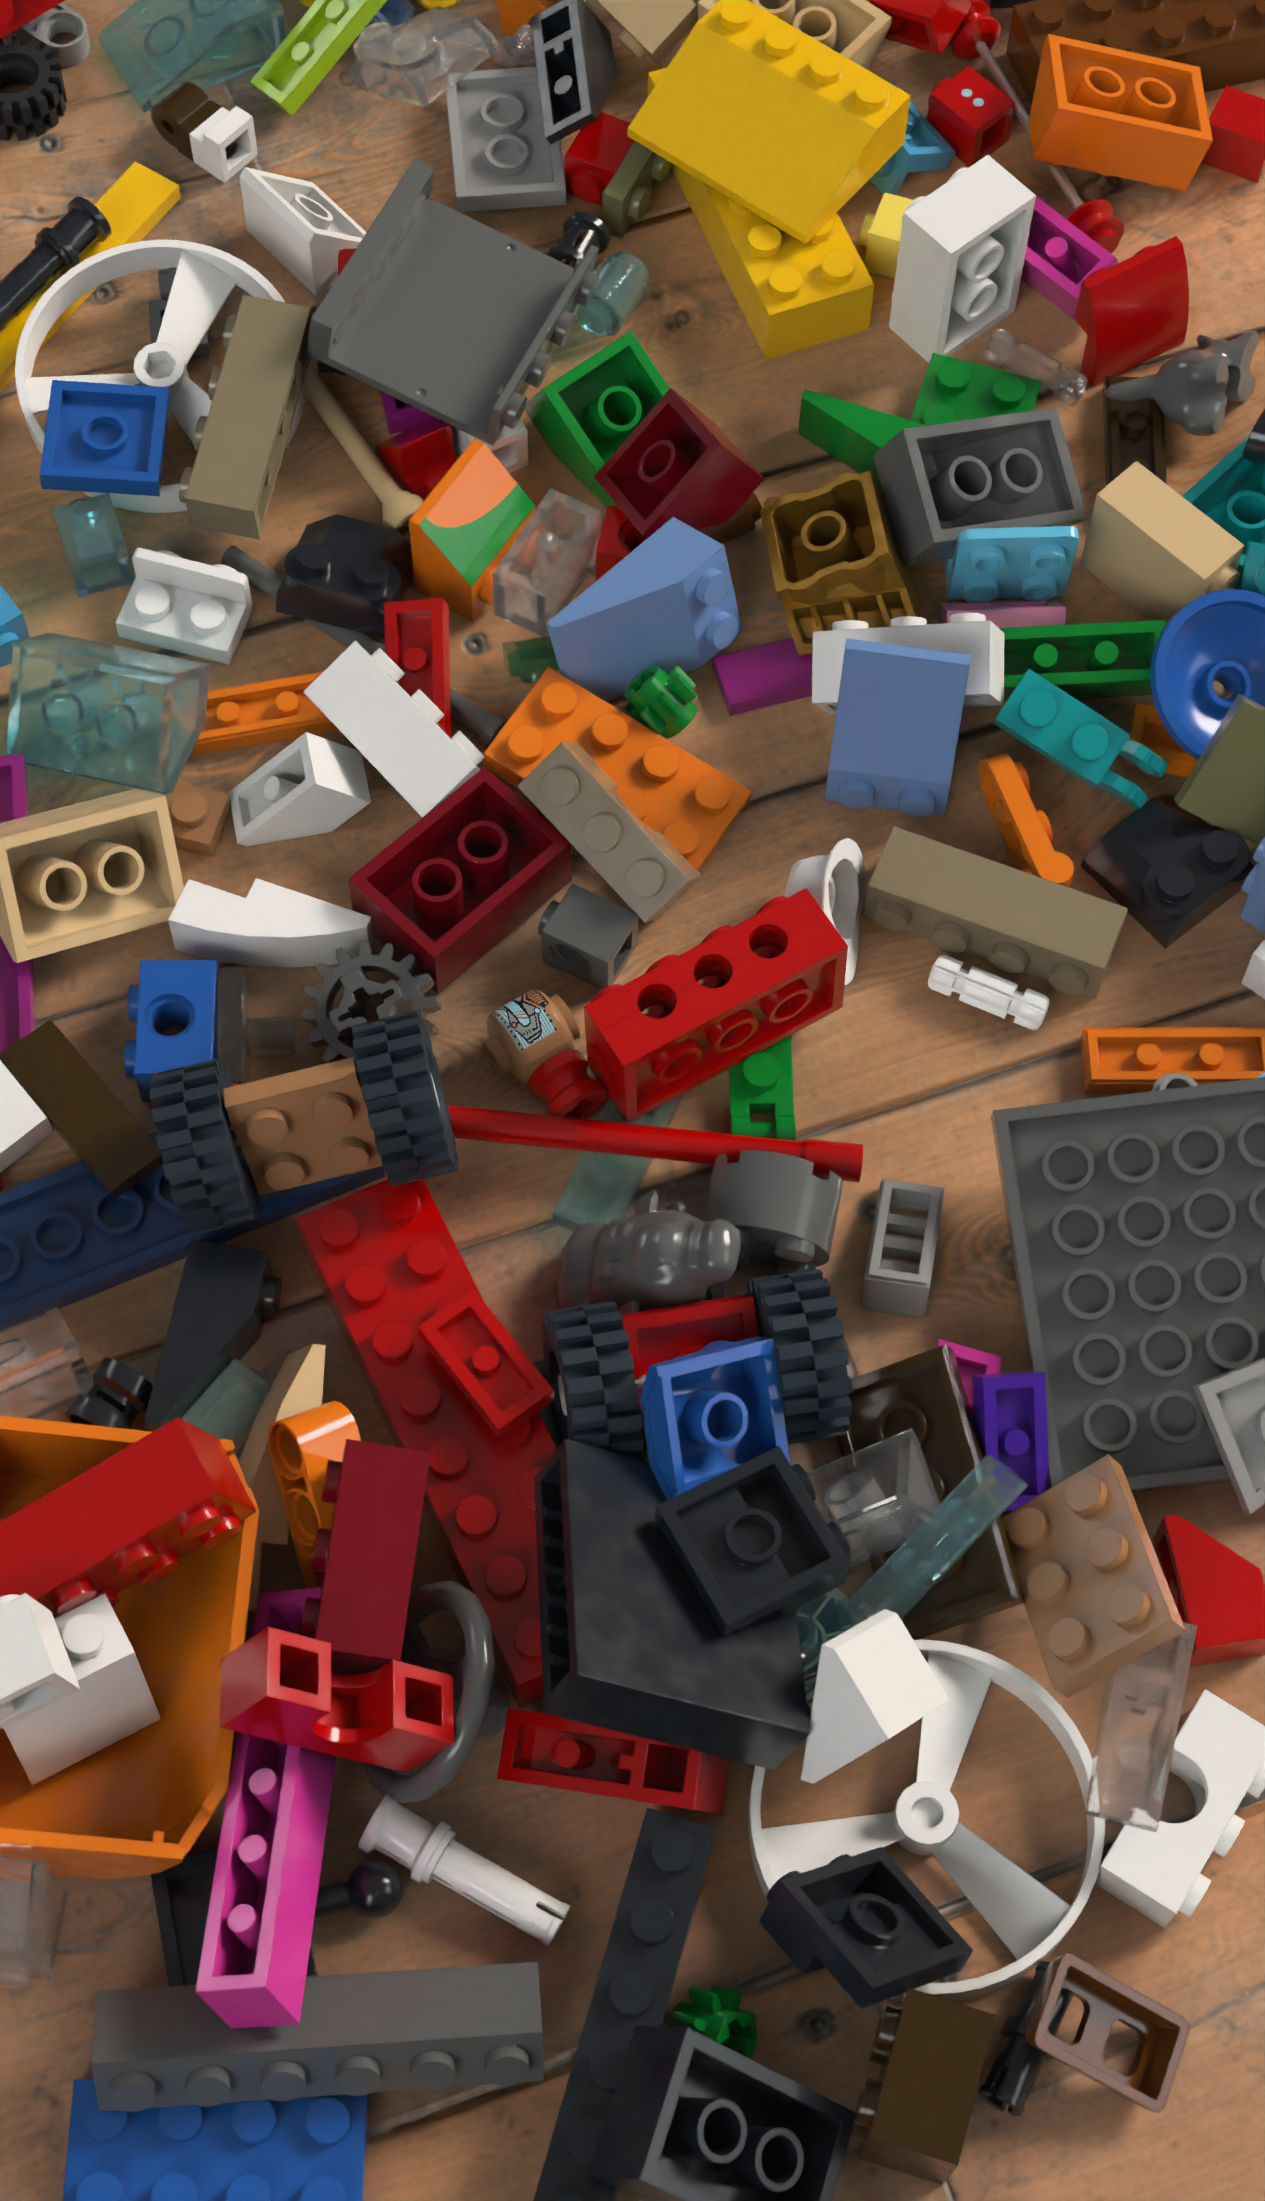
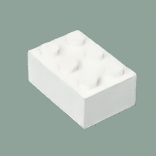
[889,155,1036,363]

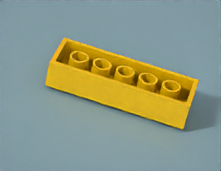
[648,68,875,360]

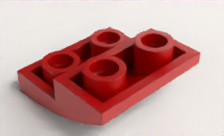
[1075,236,1189,387]

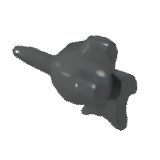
[1105,330,1259,436]

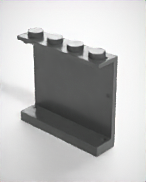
[306,159,600,446]

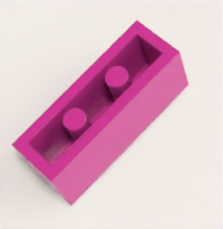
[1021,197,1118,320]

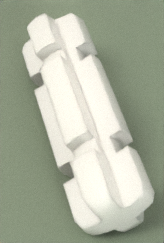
[928,955,1050,1030]

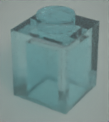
[52,493,134,598]

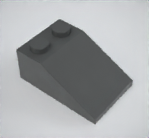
[873,407,1088,567]

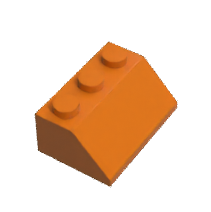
[1029,34,1213,191]

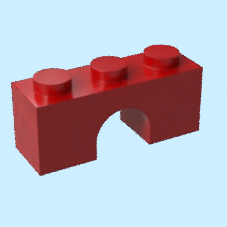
[220,1627,454,1773]

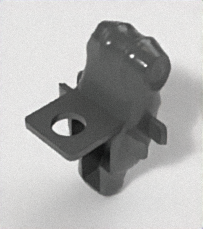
[555,1190,741,1314]

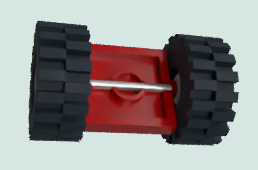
[542,1269,852,1460]

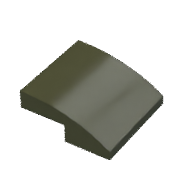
[1174,694,1265,844]

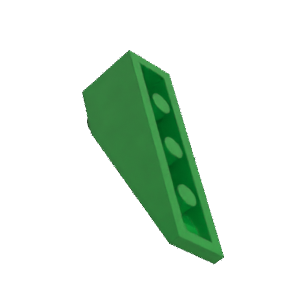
[798,389,928,486]

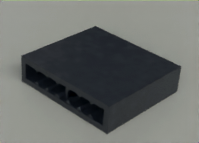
[534,1438,811,1770]

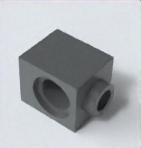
[538,883,638,990]

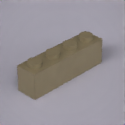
[179,295,312,540]
[863,826,1128,999]

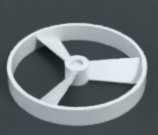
[15,240,306,513]
[748,1640,1105,2002]

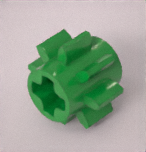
[624,664,697,739]
[668,1985,757,2059]

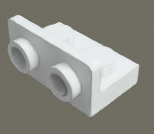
[115,547,253,665]

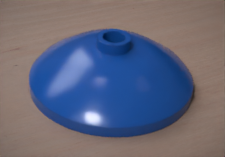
[1150,589,1265,760]

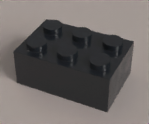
[588,2026,857,2201]

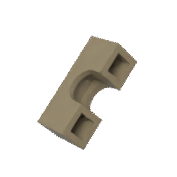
[517,742,702,923]

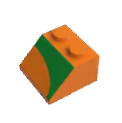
[409,438,540,621]

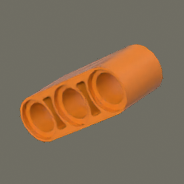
[268,1400,361,1588]

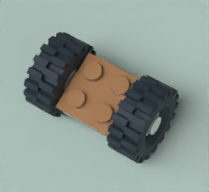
[150,1010,458,1235]

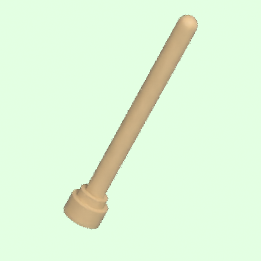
[306,363,424,543]

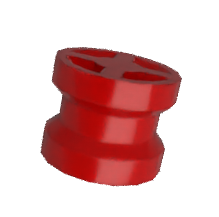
[528,1050,608,1119]

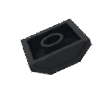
[275,514,413,638]
[1081,794,1254,948]

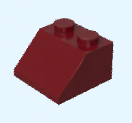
[594,388,765,539]

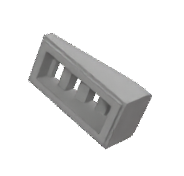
[861,1179,945,1317]

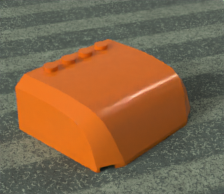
[0,1415,259,1879]

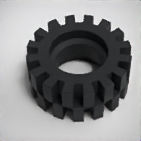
[0,36,67,141]

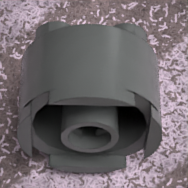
[703,1150,843,1274]

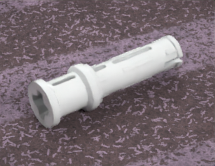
[358,1794,571,1947]

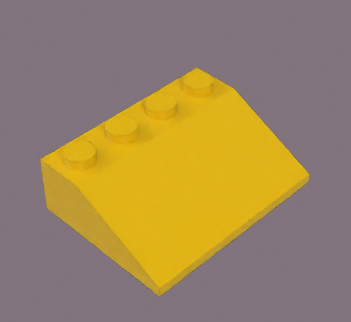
[627,0,911,244]

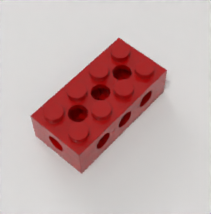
[584,888,848,1123]

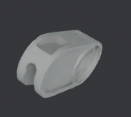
[8,3,91,67]

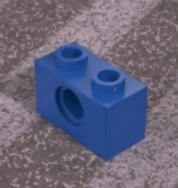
[124,960,223,1102]

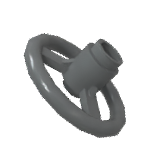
[363,1580,510,1803]

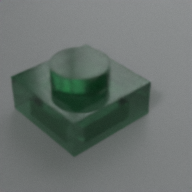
[502,636,559,683]

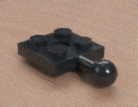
[151,1849,403,1986]

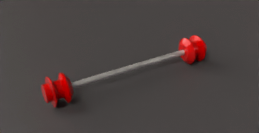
[949,0,1124,254]

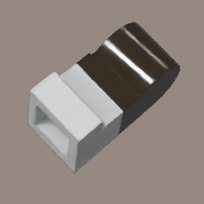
[151,82,258,183]

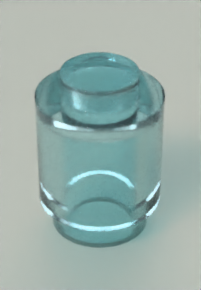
[574,252,650,336]

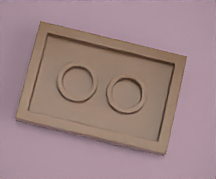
[1002,1454,1186,1698]

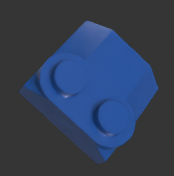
[640,1336,790,1501]

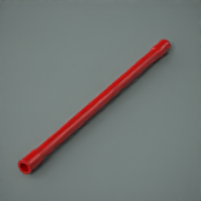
[151,1072,863,1183]

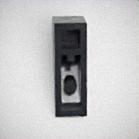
[531,0,615,144]
[143,1239,282,1432]

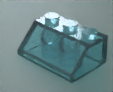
[6,632,210,794]

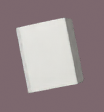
[239,167,366,296]
[801,1609,949,1784]

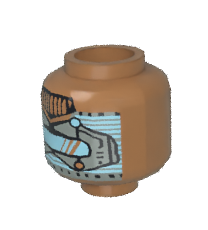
[482,990,580,1084]

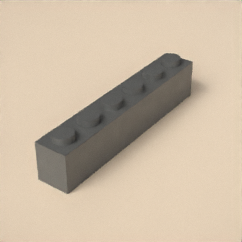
[91,1962,544,2112]

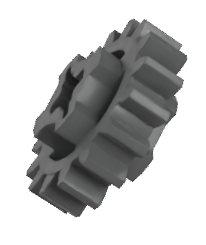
[301,941,441,1063]

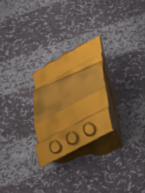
[760,470,921,655]

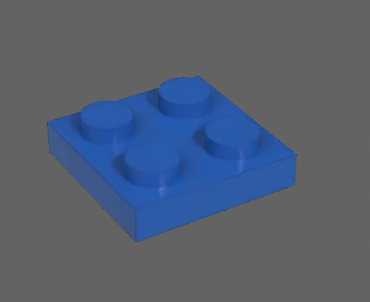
[39,380,170,496]

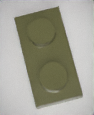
[603,141,672,239]

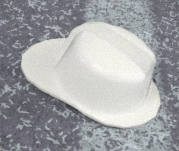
[784,838,865,985]

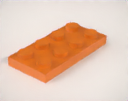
[481,667,752,873]

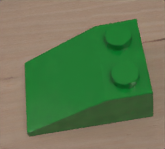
[524,330,670,508]

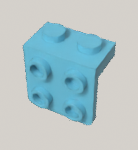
[944,526,1079,603]

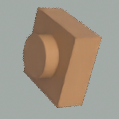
[166,781,231,857]

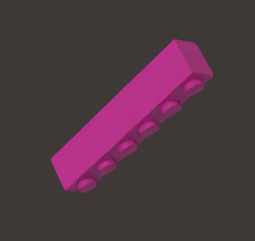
[195,1587,336,2029]

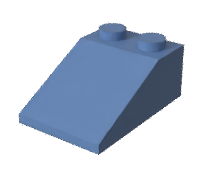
[546,517,743,702]
[825,638,971,817]

